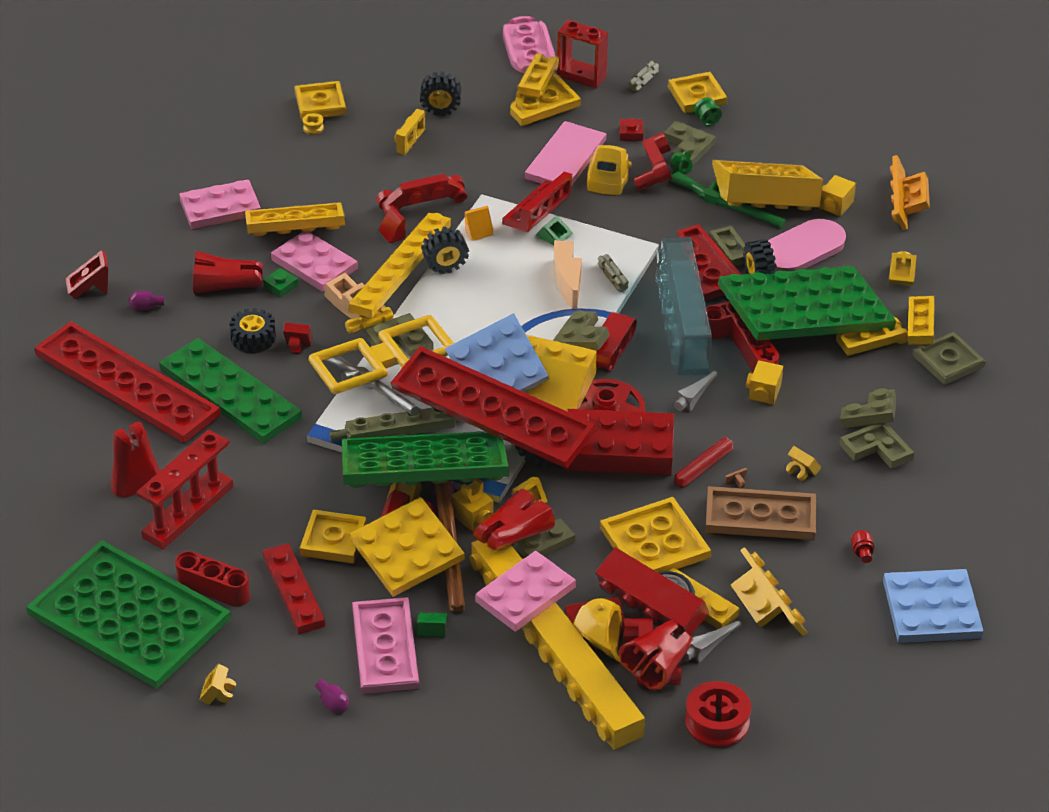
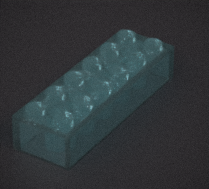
[656,237,712,376]

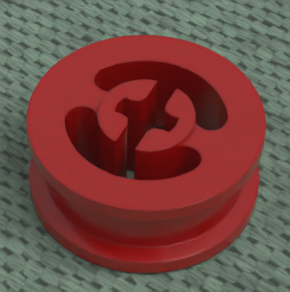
[685,681,751,747]

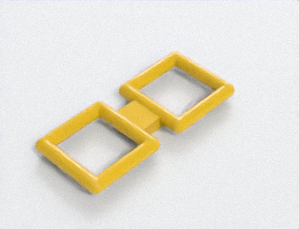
[308,315,454,394]

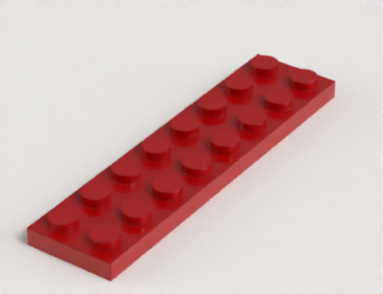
[34,321,220,443]
[390,346,596,469]

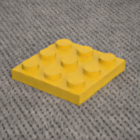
[350,497,465,597]
[600,497,711,573]

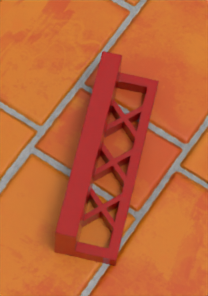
[502,171,573,232]

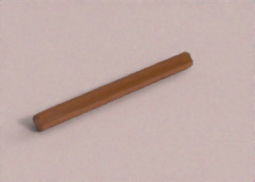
[435,480,465,613]

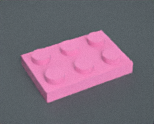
[179,179,261,229]
[271,231,358,292]
[475,551,576,632]

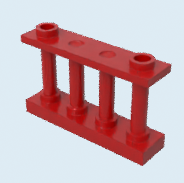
[136,429,234,550]

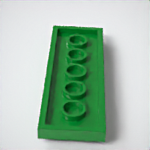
[159,338,302,444]

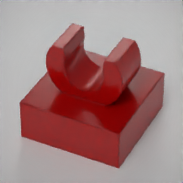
[283,322,313,354]

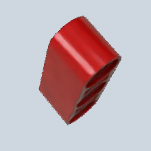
[596,312,637,371]
[175,551,250,607]

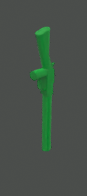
[669,171,786,228]

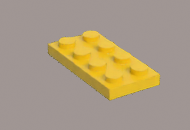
[245,202,345,236]

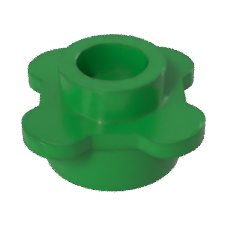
[669,150,693,174]

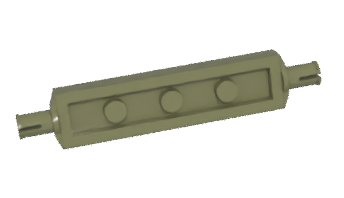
[329,407,461,442]

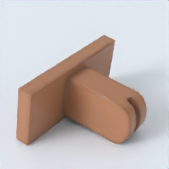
[724,468,747,488]

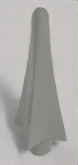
[674,371,717,412]
[683,621,741,664]

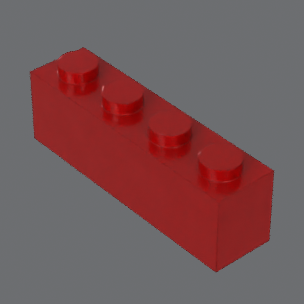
[595,547,709,636]

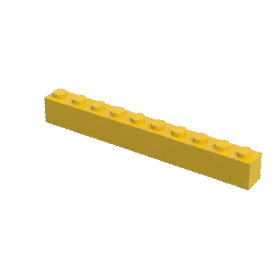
[469,540,645,750]

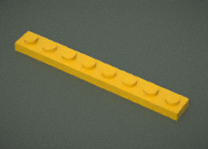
[348,213,451,318]

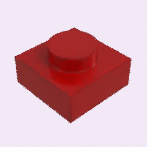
[619,118,643,141]

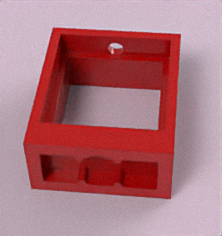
[557,20,608,88]

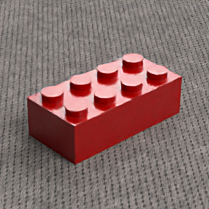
[565,408,674,475]

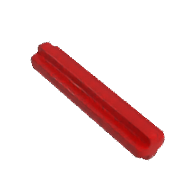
[674,437,734,487]

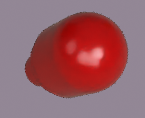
[851,530,875,563]

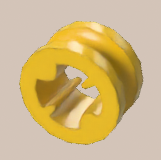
[303,113,324,135]

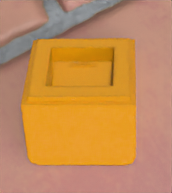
[465,206,493,240]

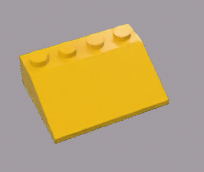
[712,160,823,210]
[525,335,597,412]

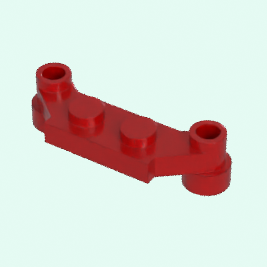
[376,173,467,215]

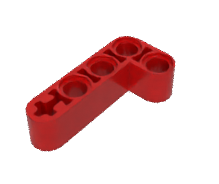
[702,301,779,372]

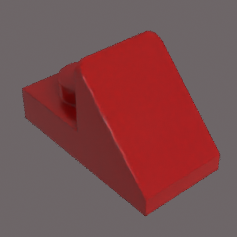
[65,250,108,299]

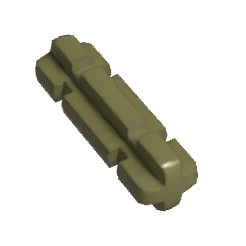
[628,61,659,92]
[598,254,629,292]

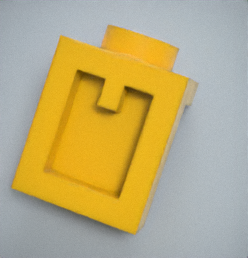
[888,251,917,286]

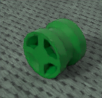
[694,97,722,127]

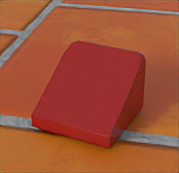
[379,206,406,243]

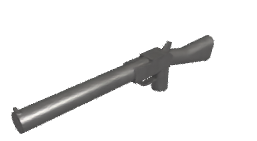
[323,356,421,416]

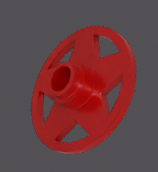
[579,379,645,412]

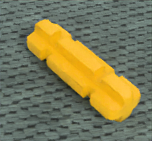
[345,307,394,334]

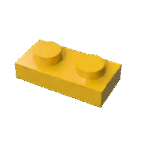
[394,109,425,155]

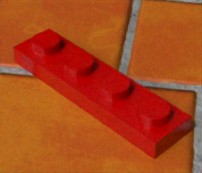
[262,543,325,635]

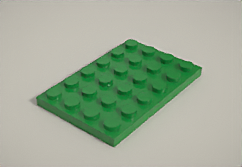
[718,266,896,340]
[342,431,509,488]
[26,540,231,689]

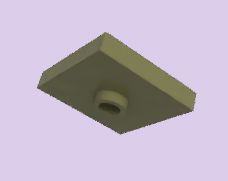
[913,332,986,385]

